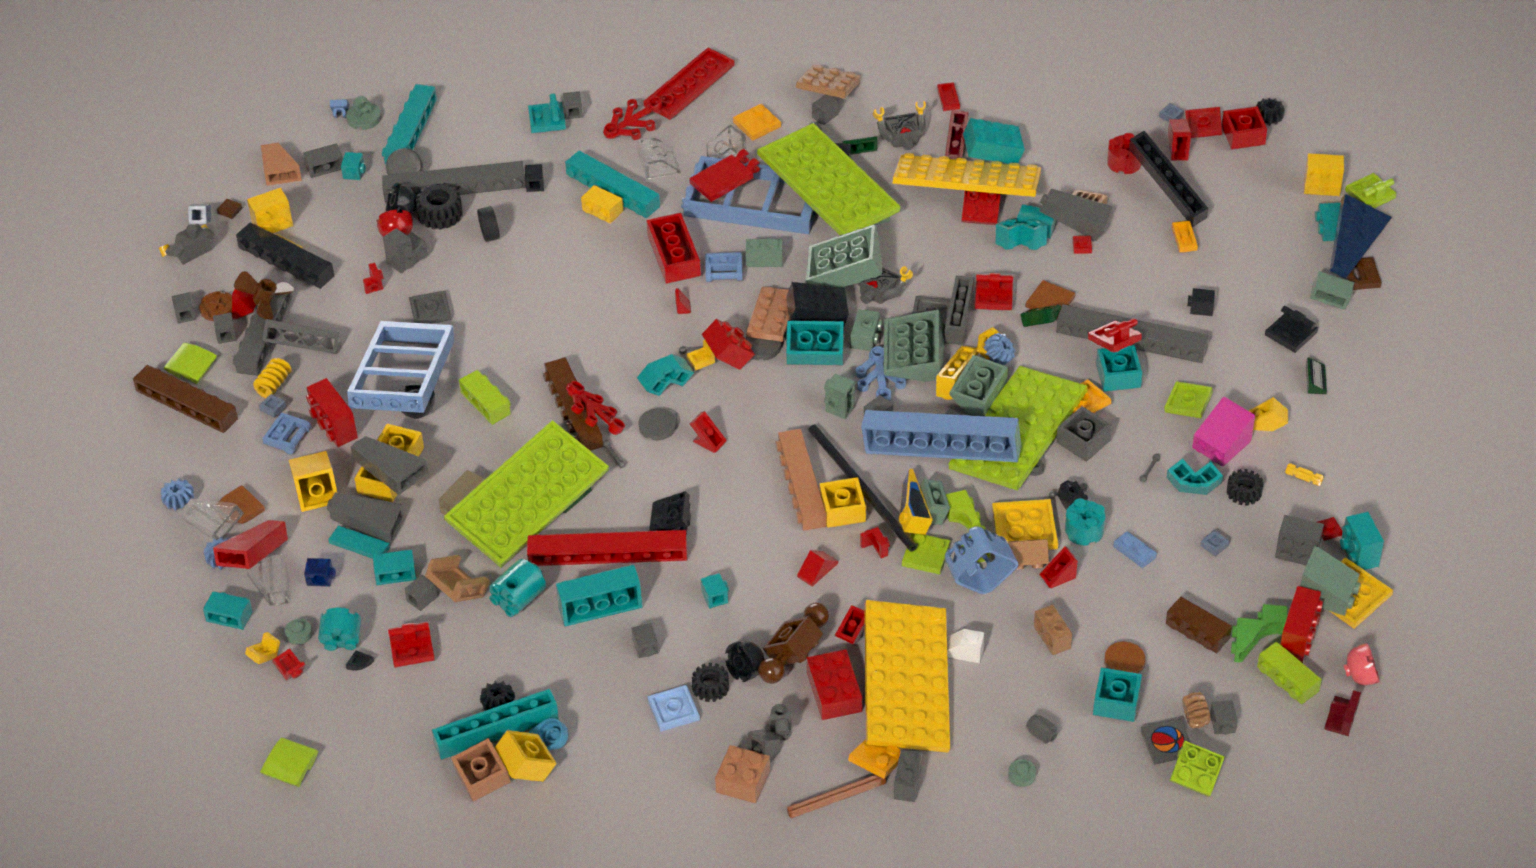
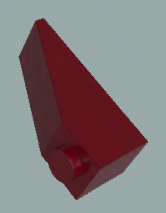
[945,110,969,160]

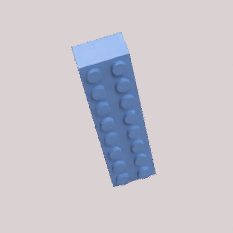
[861,410,1021,462]

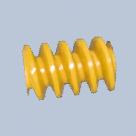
[253,358,292,398]

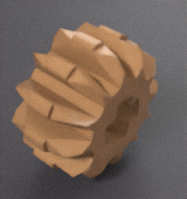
[1182,692,1211,728]

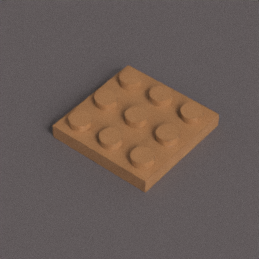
[796,65,861,99]

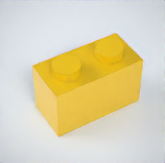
[581,185,623,224]

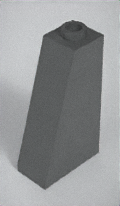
[1039,189,1113,241]
[350,436,428,495]
[327,492,404,546]

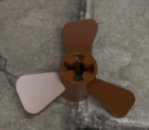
[234,271,294,320]

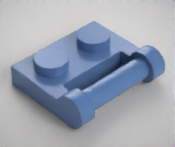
[705,252,742,282]
[262,413,312,455]

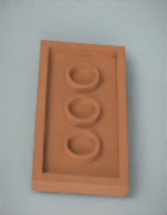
[747,287,789,342]

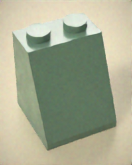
[1300,546,1361,616]

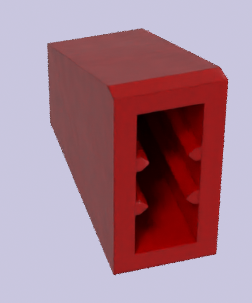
[1168,119,1191,161]

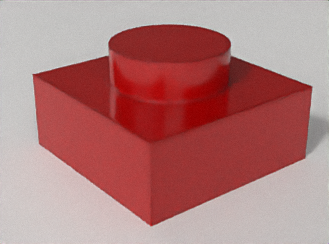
[1072,236,1092,254]
[1317,517,1343,541]

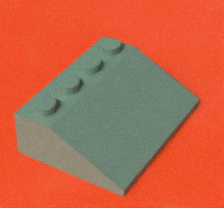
[806,224,882,288]
[884,310,944,382]

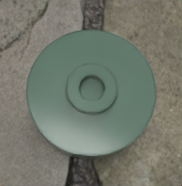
[285,619,312,645]
[1008,759,1036,787]

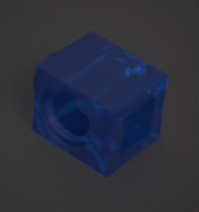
[304,558,336,587]

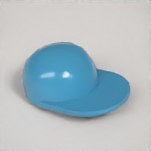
[529,718,569,750]

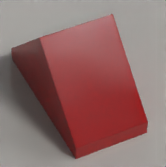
[232,289,256,320]
[1039,546,1078,589]
[797,550,838,587]

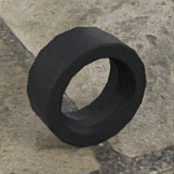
[477,206,500,242]

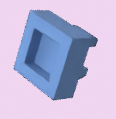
[330,99,349,118]

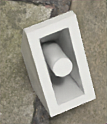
[947,629,984,663]

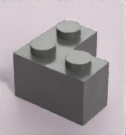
[383,228,428,274]

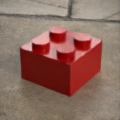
[1222,106,1267,150]
[702,319,755,370]

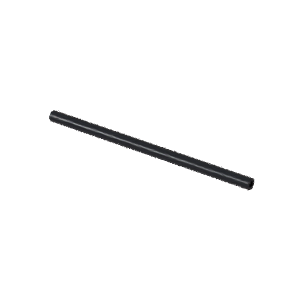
[808,424,918,552]

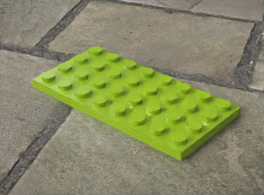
[757,123,901,236]
[948,366,1088,491]
[444,420,609,568]

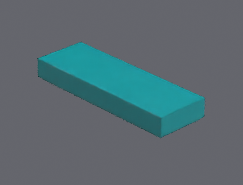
[328,525,390,559]

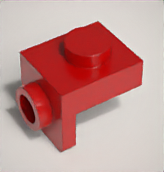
[363,262,384,294]
[860,527,890,559]
[272,648,306,681]

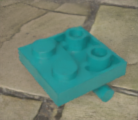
[528,93,566,133]

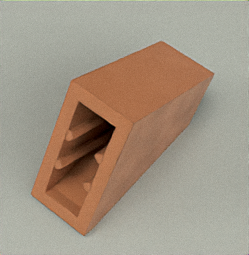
[261,143,302,186]

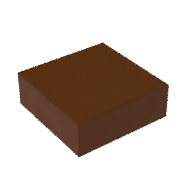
[217,199,242,219]

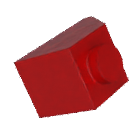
[835,605,865,644]

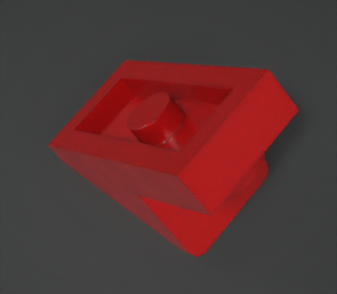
[689,411,727,453]

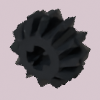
[1256,97,1285,125]
[480,680,515,711]

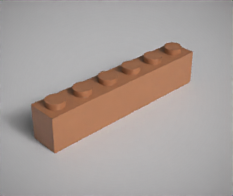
[775,429,826,531]

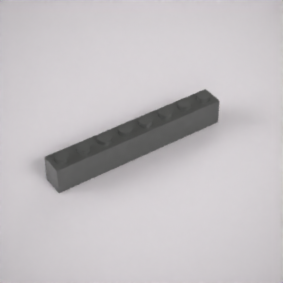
[382,161,526,203]
[1056,304,1209,363]

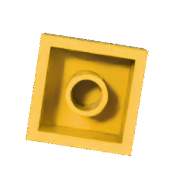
[1304,153,1344,196]
[247,187,293,233]
[819,477,866,528]
[494,730,557,782]

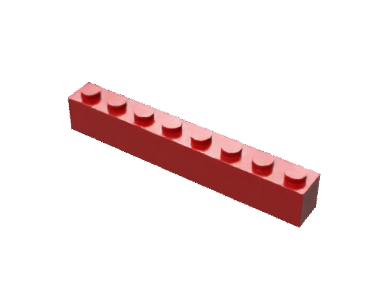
[527,530,687,566]

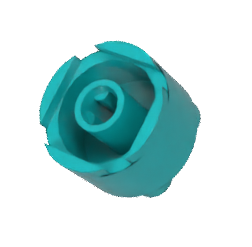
[1065,498,1106,546]
[318,607,361,651]

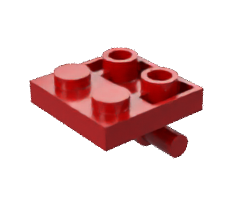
[961,190,1001,225]
[975,273,1013,310]
[1088,318,1142,352]
[388,622,435,668]

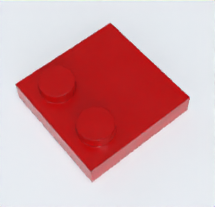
[1185,107,1222,138]

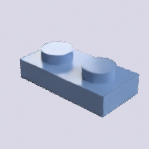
[1113,531,1157,568]

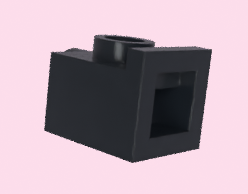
[1057,480,1088,511]

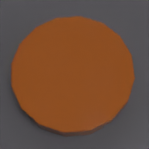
[199,291,232,321]
[1104,641,1146,674]

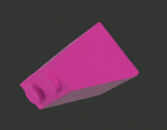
[1192,397,1255,467]

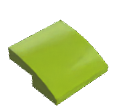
[164,343,217,384]
[260,737,319,787]

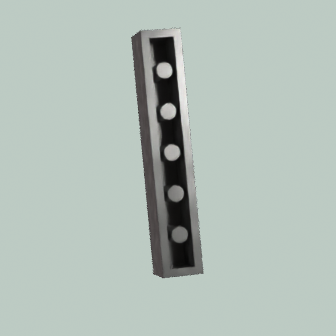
[233,283,292,376]

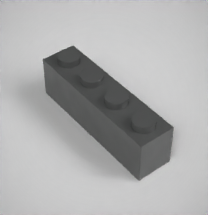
[945,275,974,345]

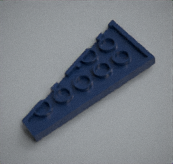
[1329,194,1392,279]

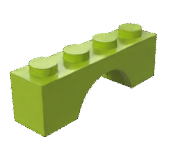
[946,490,991,563]

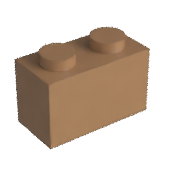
[1008,539,1049,570]

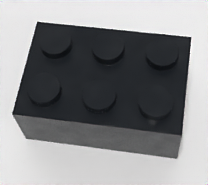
[786,282,849,326]

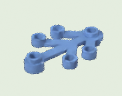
[856,346,906,401]

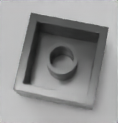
[1056,406,1112,462]
[1275,515,1324,566]

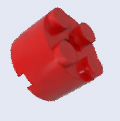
[1107,133,1141,174]

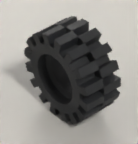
[1227,469,1263,506]
[692,663,729,702]

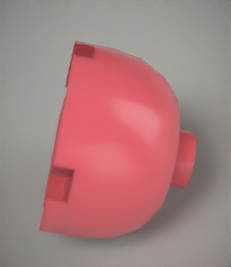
[1344,643,1380,685]

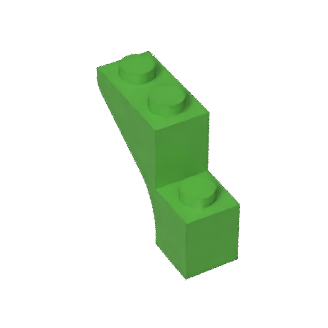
[1231,604,1288,663]

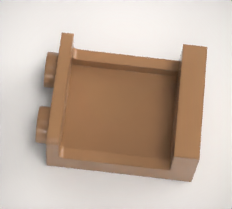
[425,555,490,602]

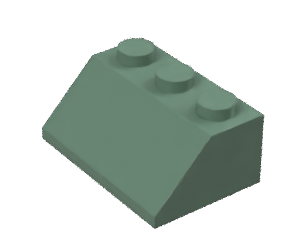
[949,355,1008,416]

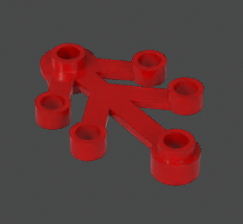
[603,96,663,140]
[566,381,625,435]

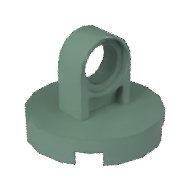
[346,96,381,130]

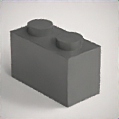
[303,143,343,178]
[894,750,922,802]

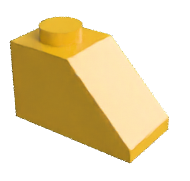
[1249,397,1288,431]

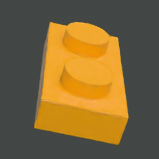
[1171,221,1198,253]

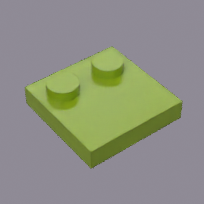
[1164,381,1213,419]
[902,533,950,575]

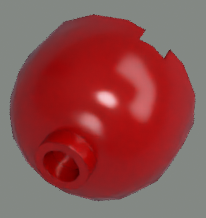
[376,210,413,237]

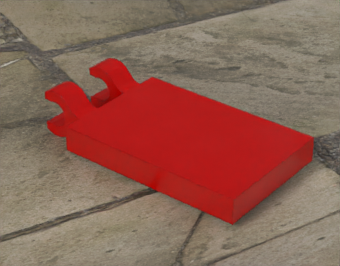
[689,149,760,202]

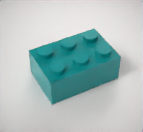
[963,118,1025,164]
[786,321,844,365]

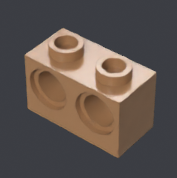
[1034,605,1072,655]

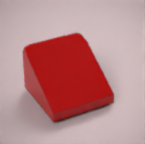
[675,288,691,314]

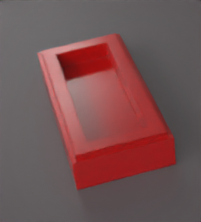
[937,82,960,111]

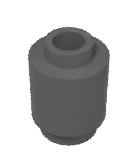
[1026,714,1058,744]

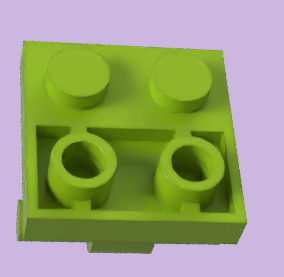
[1345,173,1397,208]
[1169,741,1225,797]

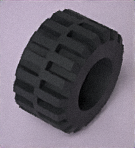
[416,183,463,230]

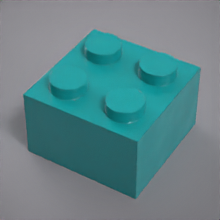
[1096,345,1142,392]
[1340,512,1384,570]
[1093,667,1142,722]

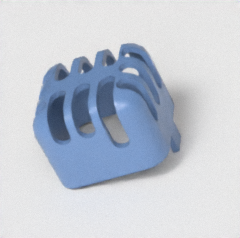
[945,526,1018,594]

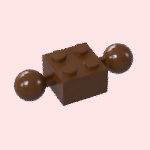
[758,603,829,684]

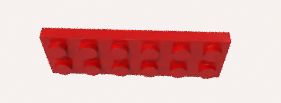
[643,47,735,120]

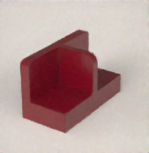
[1324,690,1361,737]

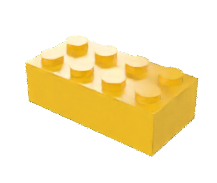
[354,424,424,503]

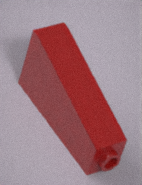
[213,520,288,569]

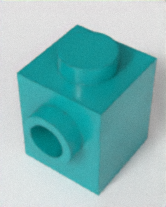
[341,152,366,180]
[701,573,729,609]

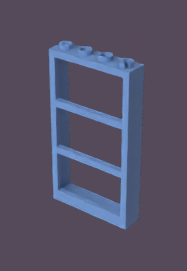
[681,156,816,234]
[347,321,454,413]

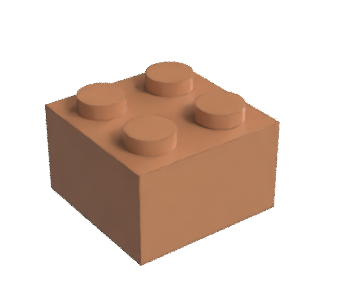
[451,738,510,802]
[715,745,770,804]

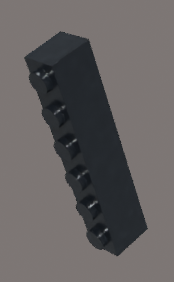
[1129,130,1209,227]
[236,222,334,289]

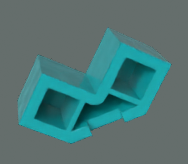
[995,219,1047,250]
[637,354,694,396]
[1166,458,1223,495]

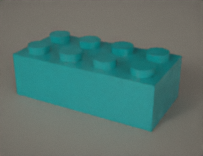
[556,565,643,627]

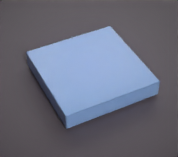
[647,685,700,732]

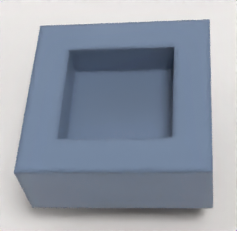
[1159,103,1184,122]
[259,394,286,418]
[1200,530,1229,557]

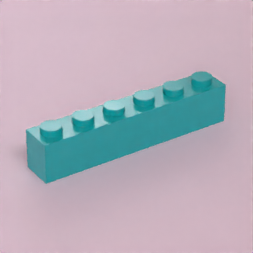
[382,84,437,165]
[565,150,660,219]
[431,689,559,760]

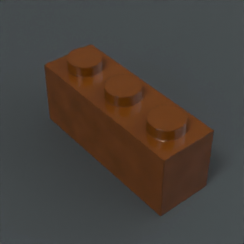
[1166,596,1232,654]

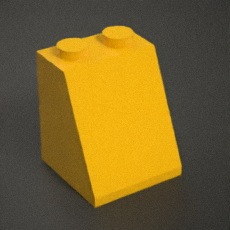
[288,451,337,512]

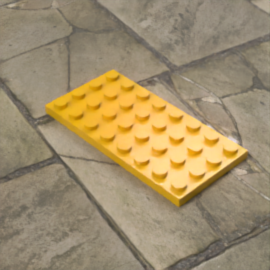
[892,153,1041,197]
[864,600,950,753]

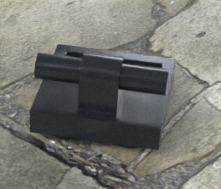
[1265,305,1318,353]
[649,491,691,535]

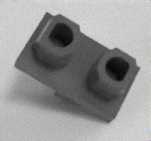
[770,704,792,741]

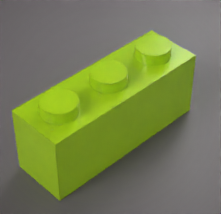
[459,369,511,425]
[1257,642,1322,704]

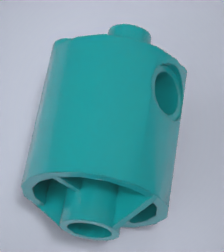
[489,559,546,618]

